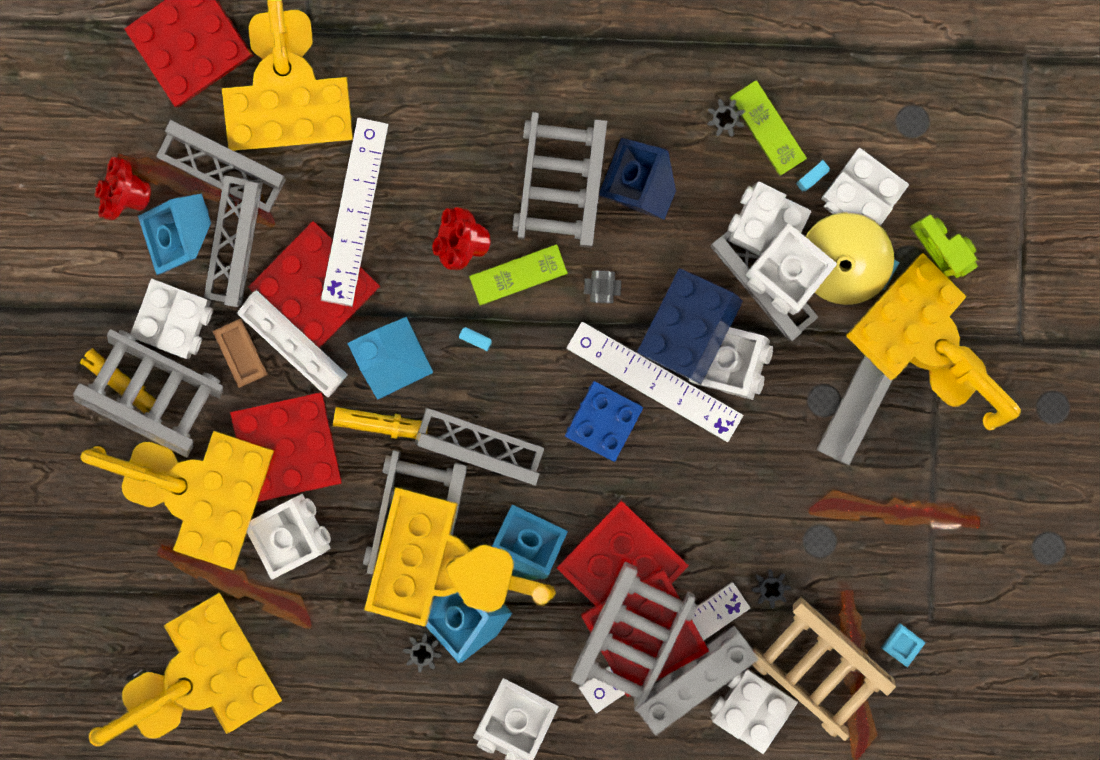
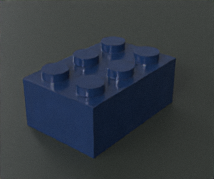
[637,268,743,385]

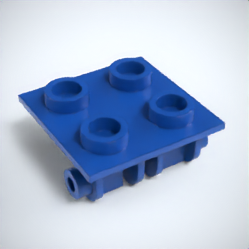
[565,381,644,462]

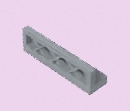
[156,120,286,213]
[204,175,263,307]
[710,231,819,341]
[816,355,893,465]
[414,408,544,486]

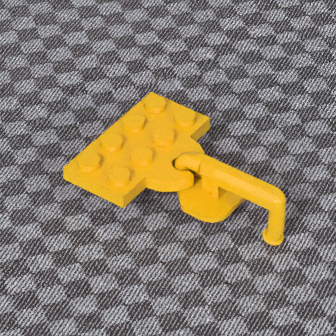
[222,0,353,151]
[846,253,1021,430]
[80,431,274,570]
[364,487,556,627]
[89,593,282,746]

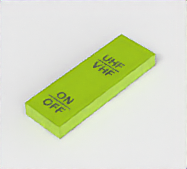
[729,80,807,176]
[469,245,568,306]

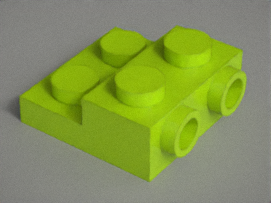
[910,215,978,278]

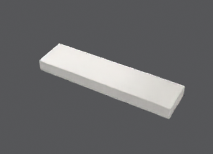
[237,290,348,397]

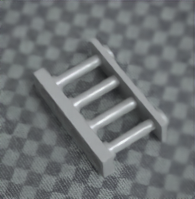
[512,112,607,248]
[73,329,223,458]
[363,449,468,575]
[571,562,697,712]
[634,625,759,735]

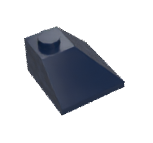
[599,138,676,220]

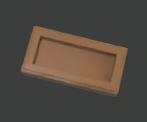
[213,318,268,388]

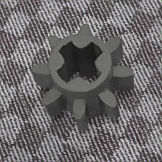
[707,99,746,137]
[584,271,622,304]
[403,632,443,673]

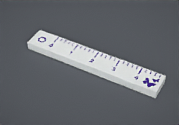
[321,118,388,307]
[566,322,744,442]
[579,582,750,713]

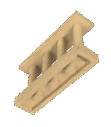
[752,597,896,741]

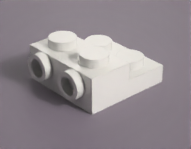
[821,148,909,225]
[728,181,811,256]
[745,223,837,315]
[131,279,213,359]
[689,327,773,400]
[247,494,331,580]
[710,668,798,754]
[473,678,559,760]

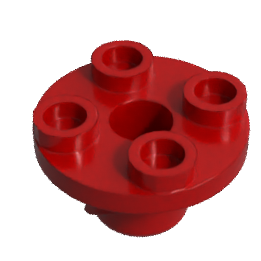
[95,157,151,221]
[432,207,491,271]

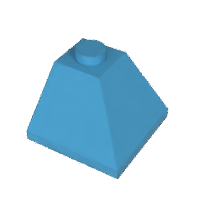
[138,194,211,275]
[347,317,434,400]
[492,504,568,580]
[426,592,512,663]

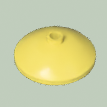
[805,212,894,305]

